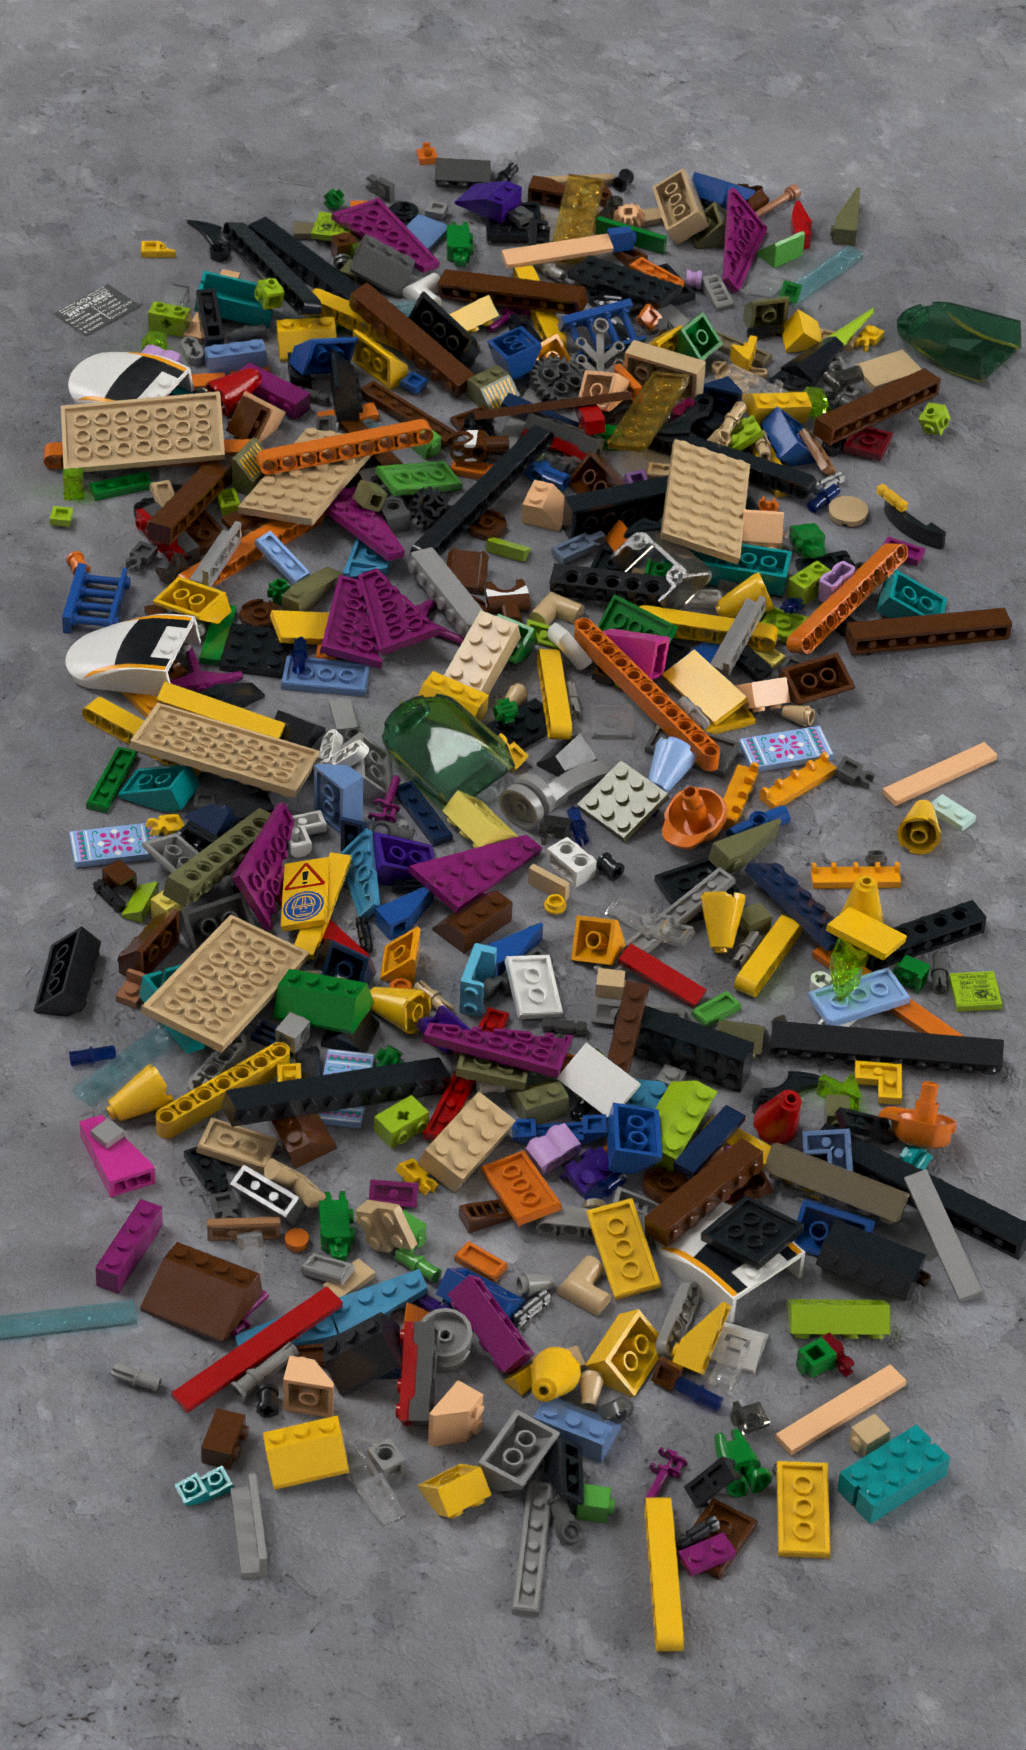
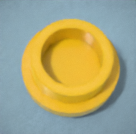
[544,894,566,915]

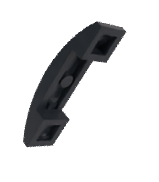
[884,500,946,549]

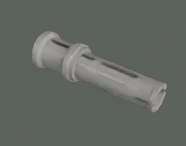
[229,1342,299,1402]

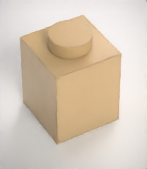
[595,968,626,999]
[849,1414,891,1457]

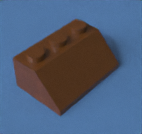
[569,451,628,494]
[778,652,855,706]
[432,890,513,954]
[117,909,180,976]
[268,1113,337,1169]

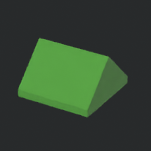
[756,231,805,268]

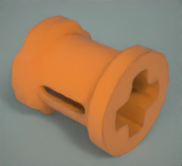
[66,551,90,575]

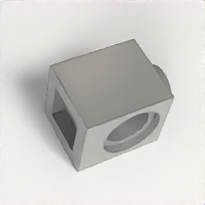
[275,1012,310,1054]
[367,1438,405,1485]

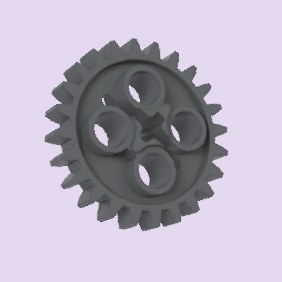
[529,355,585,409]

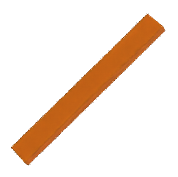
[812,945,963,1036]

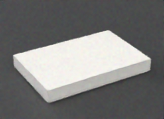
[504,955,563,1019]
[557,1043,641,1119]

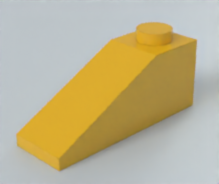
[671,1302,732,1376]

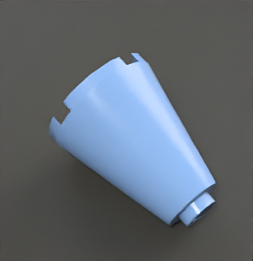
[648,737,697,793]

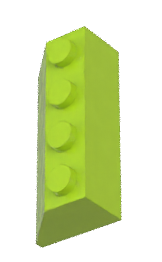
[653,1081,718,1172]
[786,1299,890,1339]

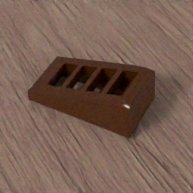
[612,249,648,268]
[459,1199,512,1233]

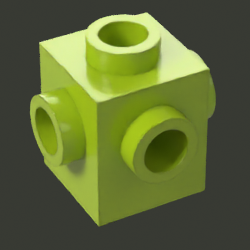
[254,278,285,310]
[919,402,951,436]

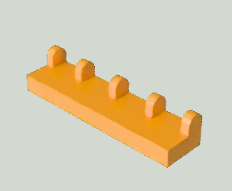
[759,752,837,809]
[722,762,759,830]
[810,862,901,889]

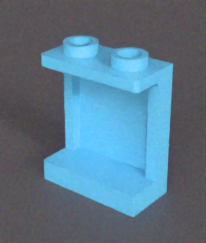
[459,943,497,1017]

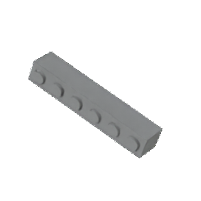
[408,547,483,639]

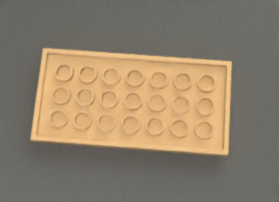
[61,391,225,474]
[238,428,372,526]
[660,439,750,564]
[129,703,321,798]
[140,915,310,1053]

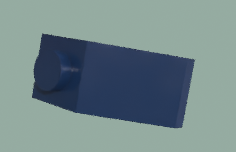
[185,803,240,837]
[340,817,370,851]

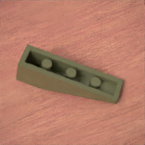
[830,187,860,246]
[282,566,343,612]
[708,818,781,874]

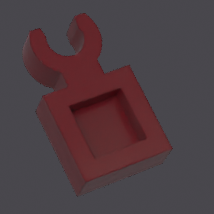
[822,1332,855,1377]

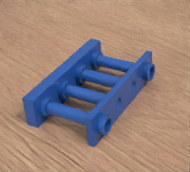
[557,298,647,365]
[62,563,131,634]

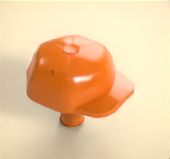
[662,786,728,850]
[878,1081,957,1149]

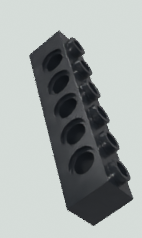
[549,563,676,609]
[855,900,987,972]

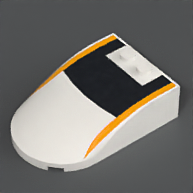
[68,352,194,404]
[65,614,201,696]
[654,1202,806,1323]

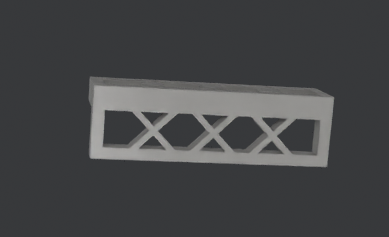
[189,521,241,587]
[710,596,766,677]
[591,997,686,1024]
[231,1473,268,1580]

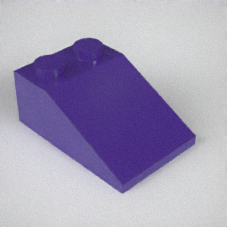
[455,181,522,223]
[373,832,436,886]

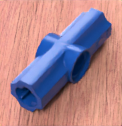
[523,459,570,491]
[726,805,791,837]

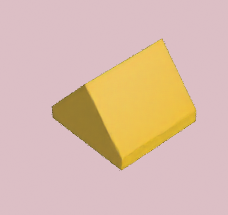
[504,1364,532,1396]

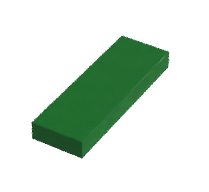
[89,471,153,501]

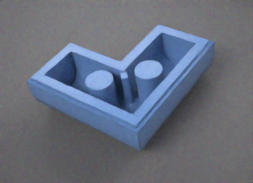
[802,1129,853,1172]

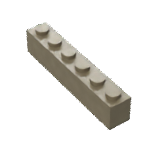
[763,1143,910,1224]

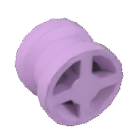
[686,270,702,290]

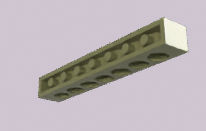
[163,808,271,907]

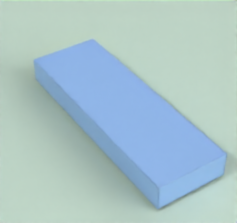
[254,531,311,585]

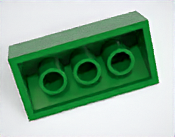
[273,969,374,1035]

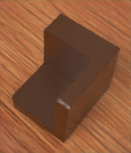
[102,859,137,890]

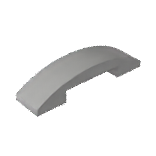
[548,761,613,809]

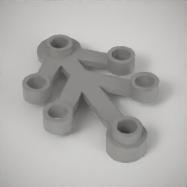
[574,318,625,373]

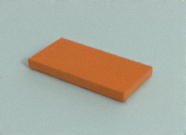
[480,1150,562,1226]

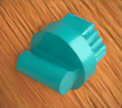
[899,1146,933,1170]

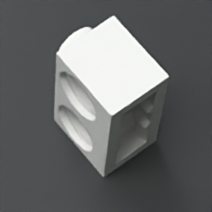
[546,837,596,888]

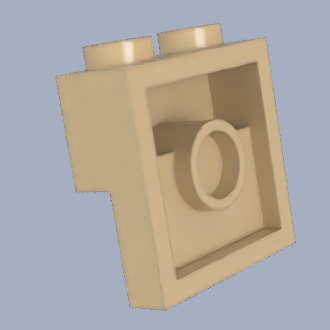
[355,1200,418,1253]

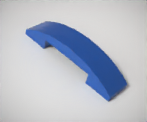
[512,1114,607,1145]

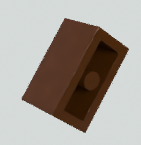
[225,395,270,439]
[201,1408,249,1470]

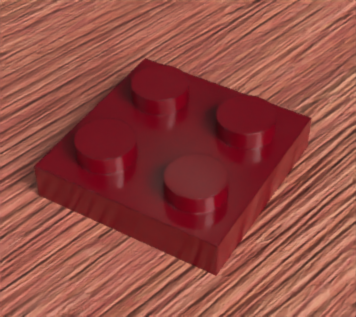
[843,426,893,461]

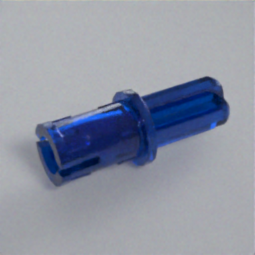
[807,484,841,513]
[780,598,805,614]
[291,636,308,675]
[567,806,589,846]
[69,1045,116,1066]
[583,1172,626,1201]
[675,1376,724,1412]

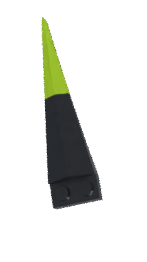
[769,308,874,393]

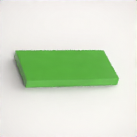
[375,461,463,496]

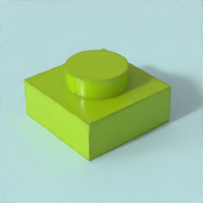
[50,506,74,527]

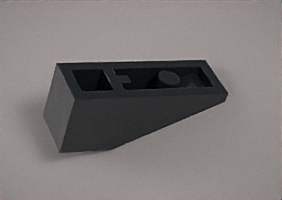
[196,288,225,350]
[200,683,265,708]
[544,1437,584,1506]

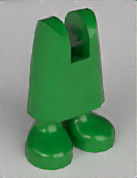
[714,1428,772,1498]

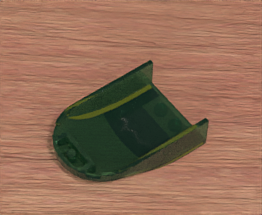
[897,302,1022,383]
[382,694,515,817]

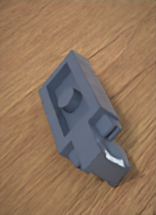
[551,531,606,564]

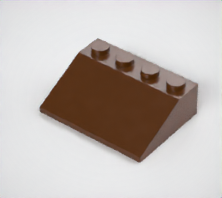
[140,1242,263,1343]

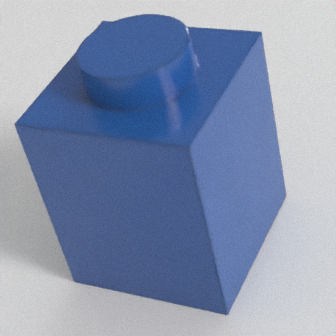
[607,226,636,253]

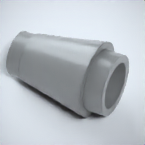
[516,1273,554,1297]

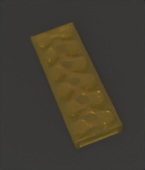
[552,174,605,265]
[607,371,690,452]

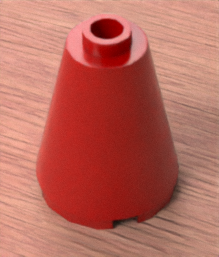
[206,367,262,417]
[753,1090,802,1145]

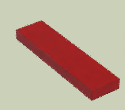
[618,943,707,1009]

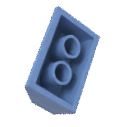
[203,339,267,375]
[314,764,363,835]
[533,1398,622,1463]

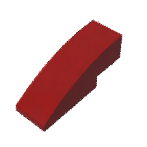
[791,200,812,249]
[574,404,605,435]

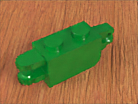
[446,221,473,267]
[789,523,826,559]
[319,1191,355,1262]

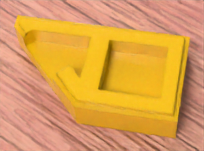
[141,241,176,258]

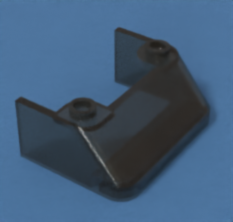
[610,530,712,610]

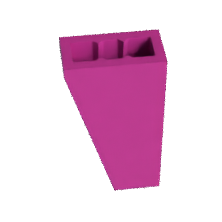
[602,629,670,680]
[79,1115,155,1198]

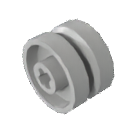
[499,773,555,830]
[421,1308,473,1373]

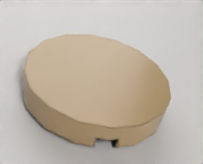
[828,496,868,527]

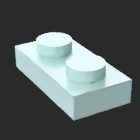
[931,794,976,832]

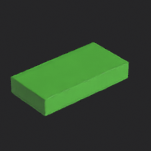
[691,991,741,1027]

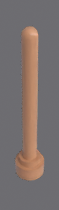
[755,184,801,218]

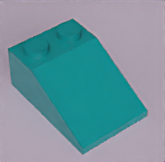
[876,570,947,619]
[118,764,200,812]

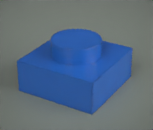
[400,371,428,394]

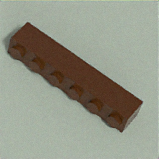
[644,1138,764,1248]

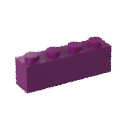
[239,363,311,420]
[95,1199,163,1294]
[448,1275,535,1373]

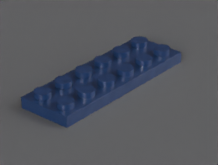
[744,862,856,951]

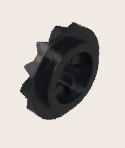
[389,201,418,222]
[463,413,495,436]

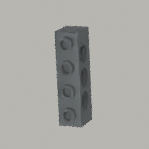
[358,467,412,534]

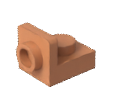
[116,968,147,1009]

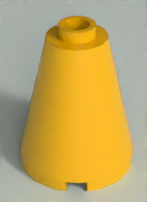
[715,572,775,618]
[897,800,941,855]
[840,876,884,923]
[701,891,746,954]
[370,987,431,1035]
[106,1063,174,1122]
[531,1347,581,1402]

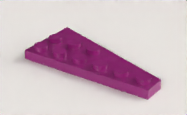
[722,187,768,294]
[331,198,440,273]
[324,486,405,561]
[358,568,441,656]
[320,575,383,669]
[232,802,295,931]
[408,834,543,913]
[422,1023,574,1078]

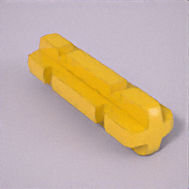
[876,484,909,512]

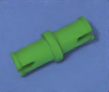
[394,1248,442,1283]

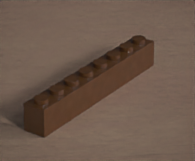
[437,269,588,315]
[349,283,475,399]
[813,368,941,445]
[146,454,234,546]
[844,608,1012,655]

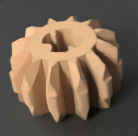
[614,202,645,228]

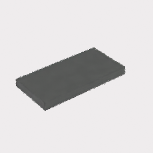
[645,725,741,778]

